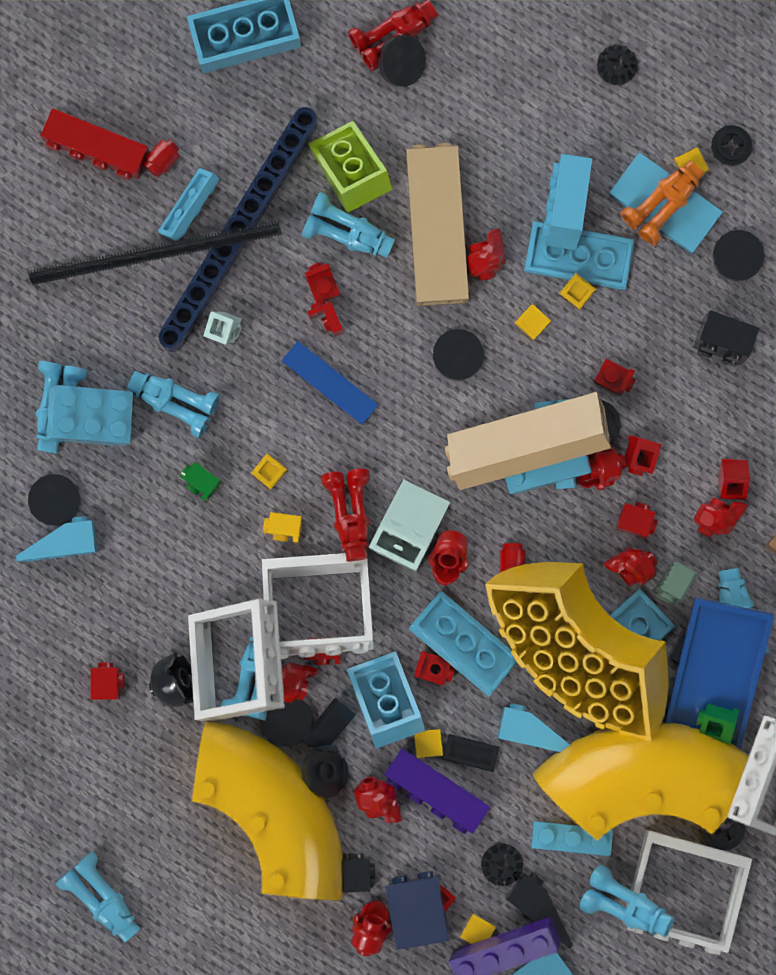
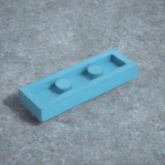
[157,168,219,242]
[531,821,613,856]

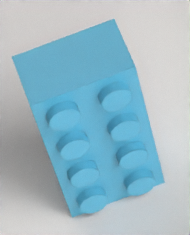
[187,0,301,74]

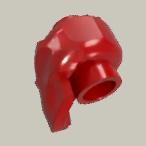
[466,228,506,281]
[576,447,626,491]
[694,497,748,538]
[428,530,469,586]
[603,547,658,587]
[271,662,318,703]
[354,777,402,823]
[351,900,392,956]

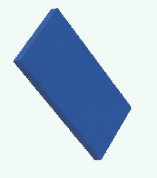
[664,597,774,749]

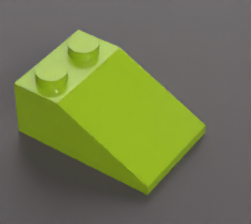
[308,121,392,213]

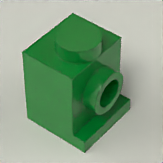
[179,462,222,503]
[696,703,739,745]

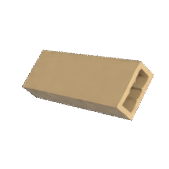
[406,143,469,306]
[445,392,611,490]

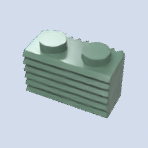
[655,562,698,605]

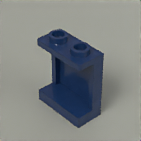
[385,871,453,950]

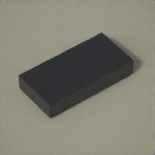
[302,698,356,748]
[442,734,499,772]

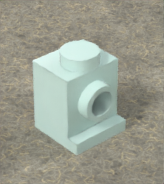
[203,311,242,345]

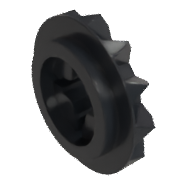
[597,44,638,85]
[711,125,752,167]
[702,812,745,850]
[481,843,523,886]

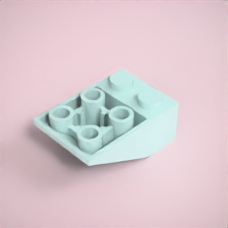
[369,479,450,572]

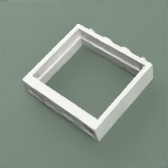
[262,552,374,659]
[188,599,284,721]
[728,715,776,836]
[622,829,752,955]

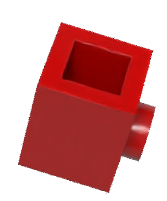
[718,458,750,500]
[615,502,658,539]
[90,663,125,700]

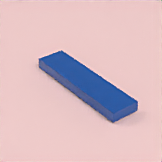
[281,341,378,425]

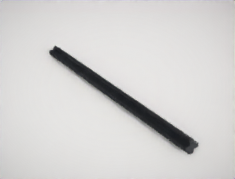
[28,220,282,285]

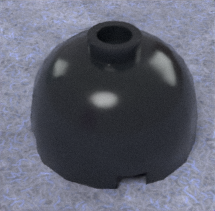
[149,653,194,707]

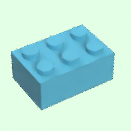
[542,154,592,250]
[46,385,133,446]

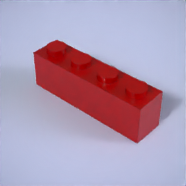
[40,108,150,181]

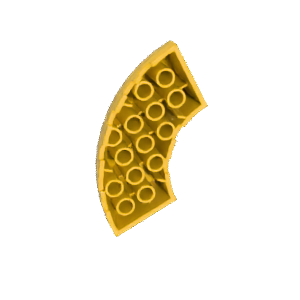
[485,562,668,741]
[192,721,344,900]
[532,723,749,841]

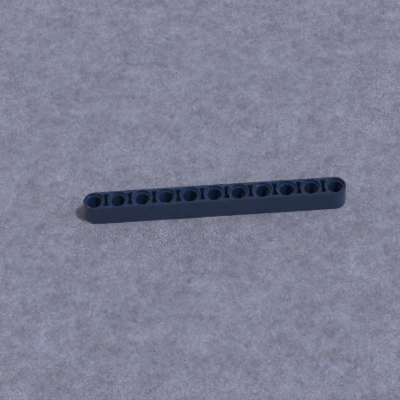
[159,107,317,352]

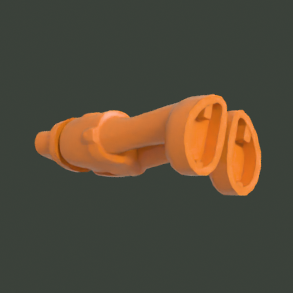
[620,160,705,246]

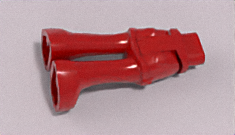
[347,0,438,71]
[321,468,370,562]

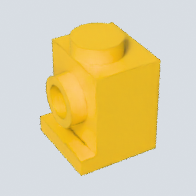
[263,512,302,544]

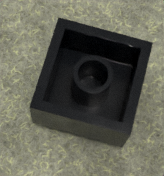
[693,310,760,367]

